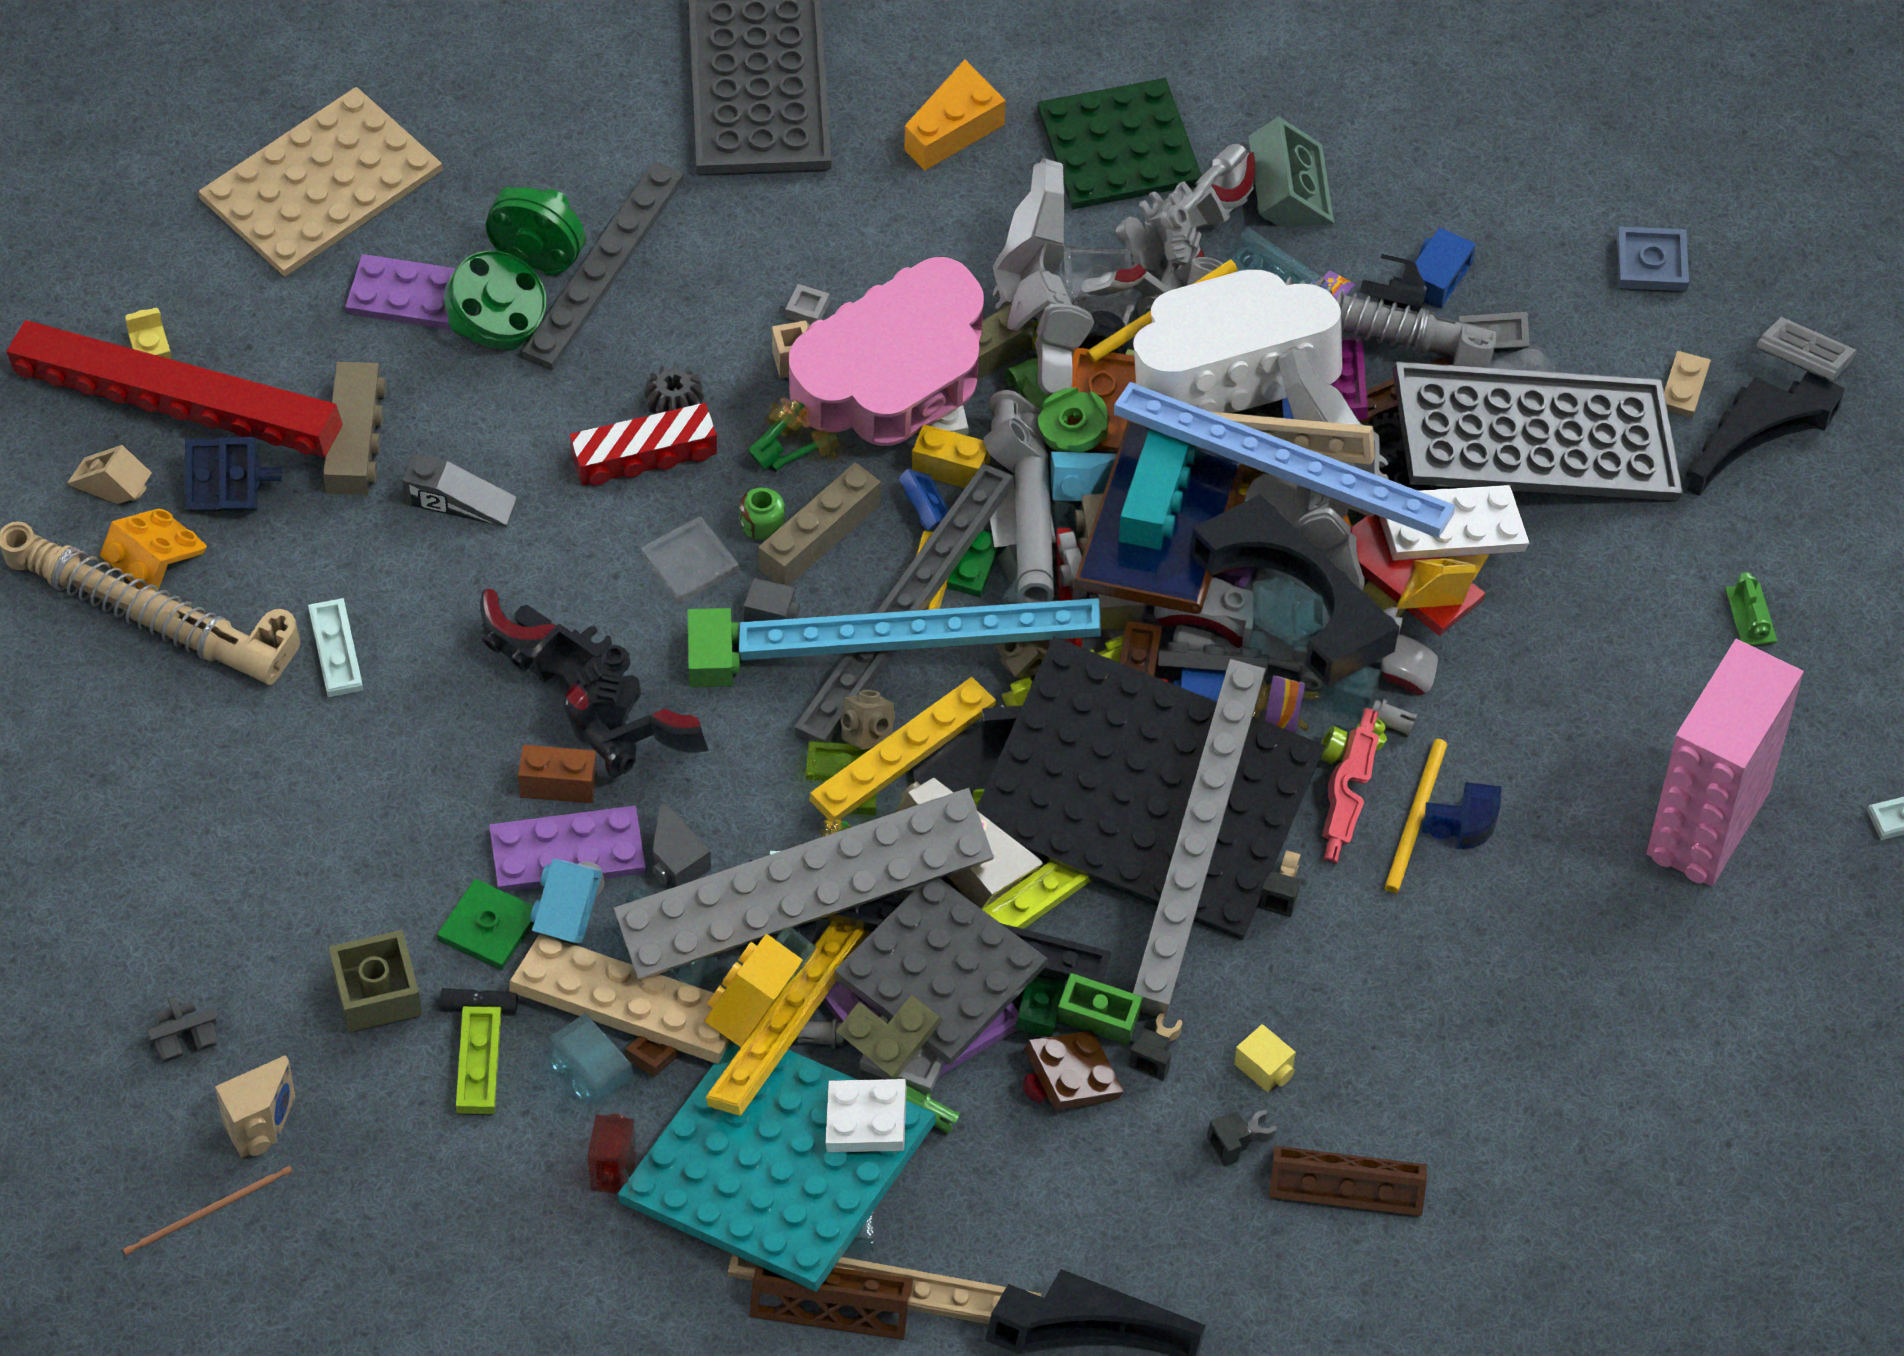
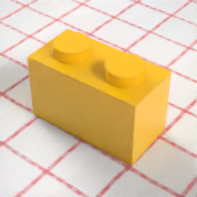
[912,424,990,488]

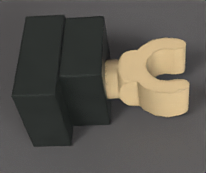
[1259,850,1301,917]
[1129,1013,1182,1081]

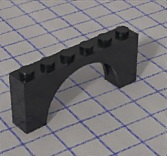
[1189,494,1400,687]

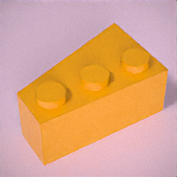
[904,59,1006,171]

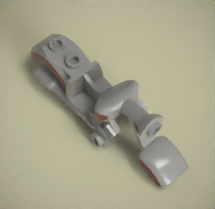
[1081,144,1255,317]
[1154,575,1438,695]

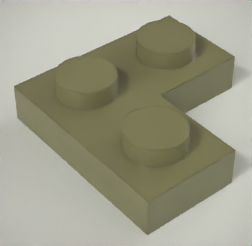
[836,994,943,1079]

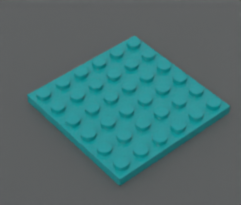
[617,1041,936,1292]

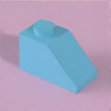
[1050,452,1117,501]

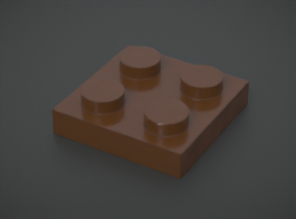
[1024,1030,1124,1111]

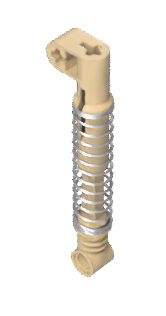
[0,522,300,685]

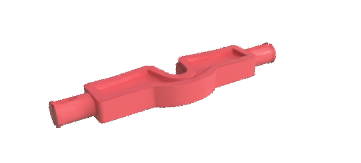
[1322,708,1379,864]

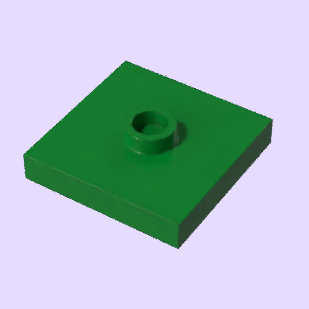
[437,878,534,971]

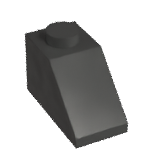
[652,802,711,888]

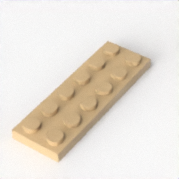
[509,933,731,1064]

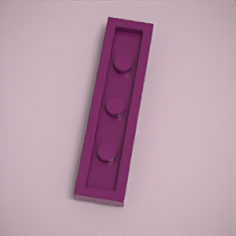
[1330,336,1368,420]

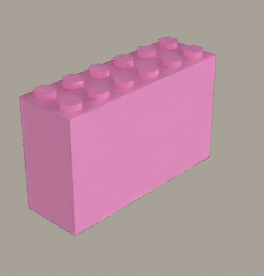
[1646,639,1804,887]

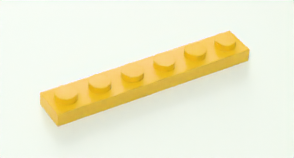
[809,677,996,825]

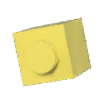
[1234,1024,1296,1092]

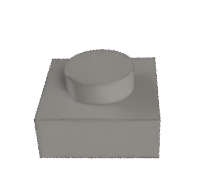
[785,284,830,325]

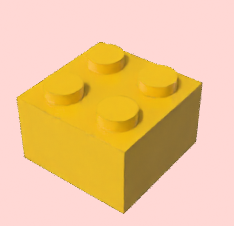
[704,934,803,1047]

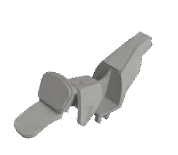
[993,158,1094,395]
[1277,346,1388,590]

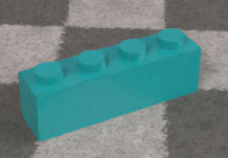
[1119,428,1198,550]

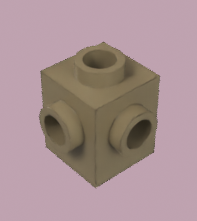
[995,640,1050,681]
[841,690,895,750]

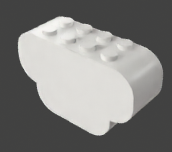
[1133,270,1342,414]

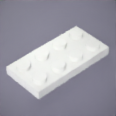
[1379,485,1529,560]

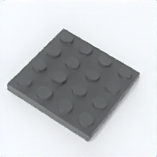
[834,878,1048,1066]

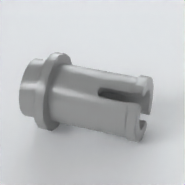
[1373,699,1417,736]
[797,1019,845,1049]

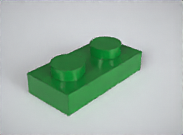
[947,531,1000,598]

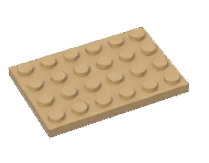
[198,87,443,277]

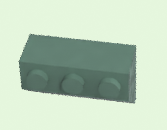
[1248,116,1334,227]

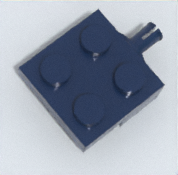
[185,437,283,511]

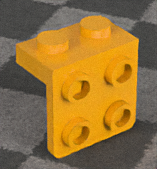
[99,509,207,591]

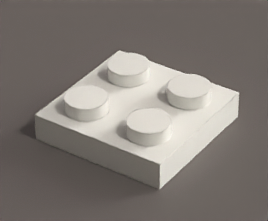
[826,1079,907,1152]

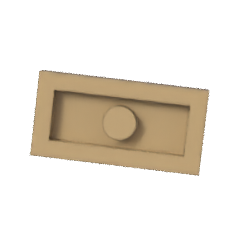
[1664,351,1711,418]

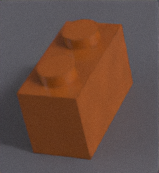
[518,745,597,804]

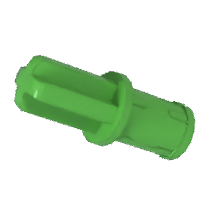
[906,1084,959,1134]

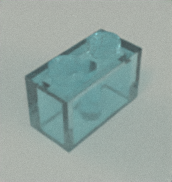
[1253,576,1323,647]
[548,1013,633,1107]

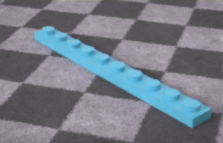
[739,598,1101,660]

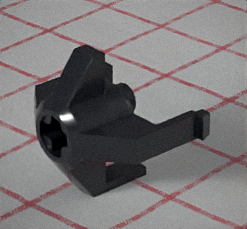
[1360,254,1427,312]

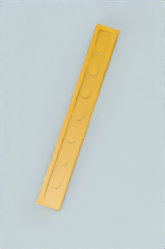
[706,921,872,1116]

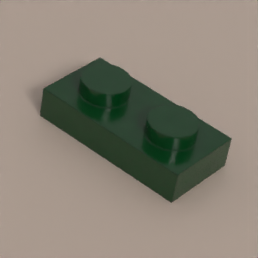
[1015,974,1065,1037]

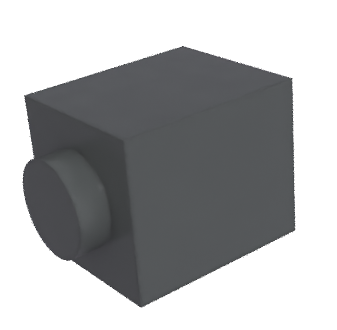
[744,578,800,622]

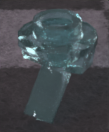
[1050,499,1080,532]

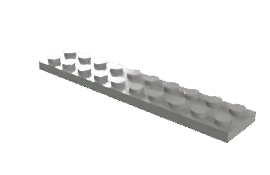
[614,788,994,981]

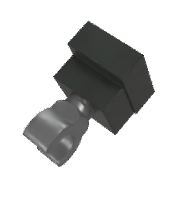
[1207,1110,1277,1167]

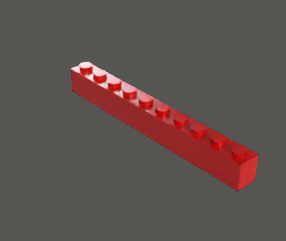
[6,320,343,457]

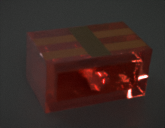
[588,1114,637,1194]

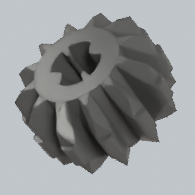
[644,363,704,414]

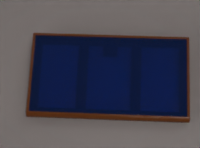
[1074,421,1247,614]

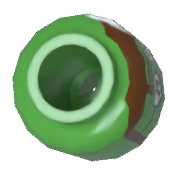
[739,487,785,540]

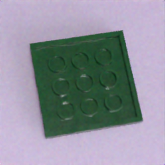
[1037,78,1202,210]

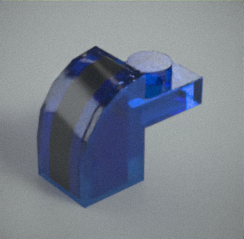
[1422,782,1502,849]

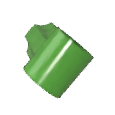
[1005,356,1050,411]

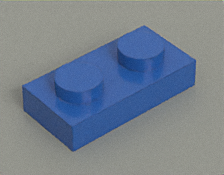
[899,469,949,532]

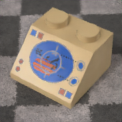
[215,1055,295,1158]

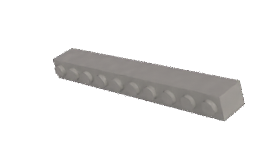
[1133,659,1265,1019]

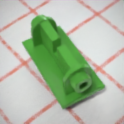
[1725,572,1777,646]

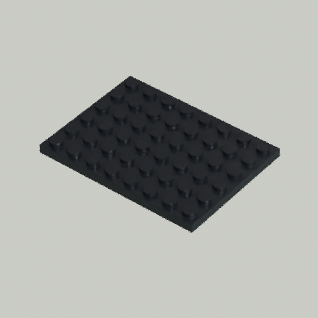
[977,636,1325,940]

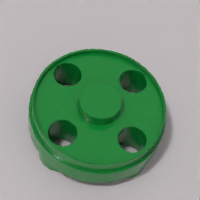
[485,187,586,275]
[444,250,546,350]

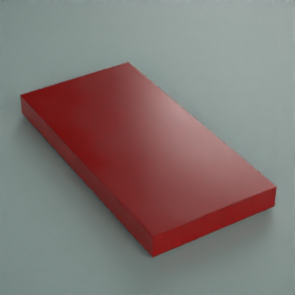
[1350,514,1486,636]

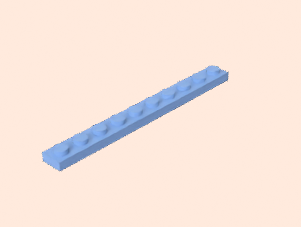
[1114,382,1455,538]

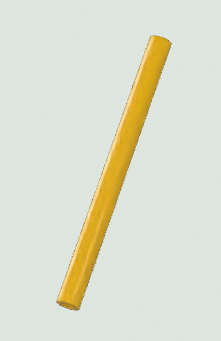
[1087,259,1238,363]
[1384,739,1447,894]

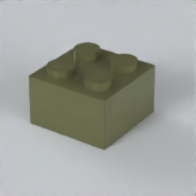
[329,929,422,1033]

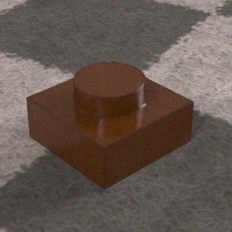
[624,1036,678,1078]

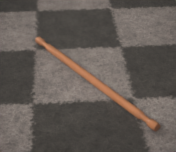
[122,1165,293,1255]

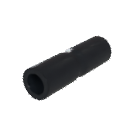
[440,988,518,1014]

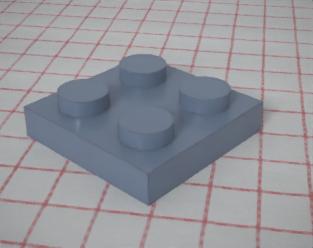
[1617,226,1689,291]

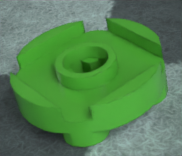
[1038,388,1109,453]

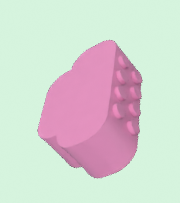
[789,257,984,446]

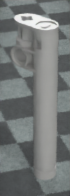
[984,390,1054,603]

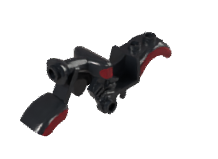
[480,589,709,778]

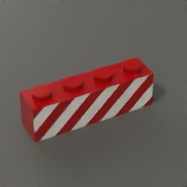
[570,403,717,486]

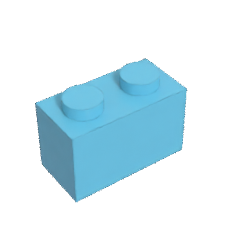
[530,858,603,943]

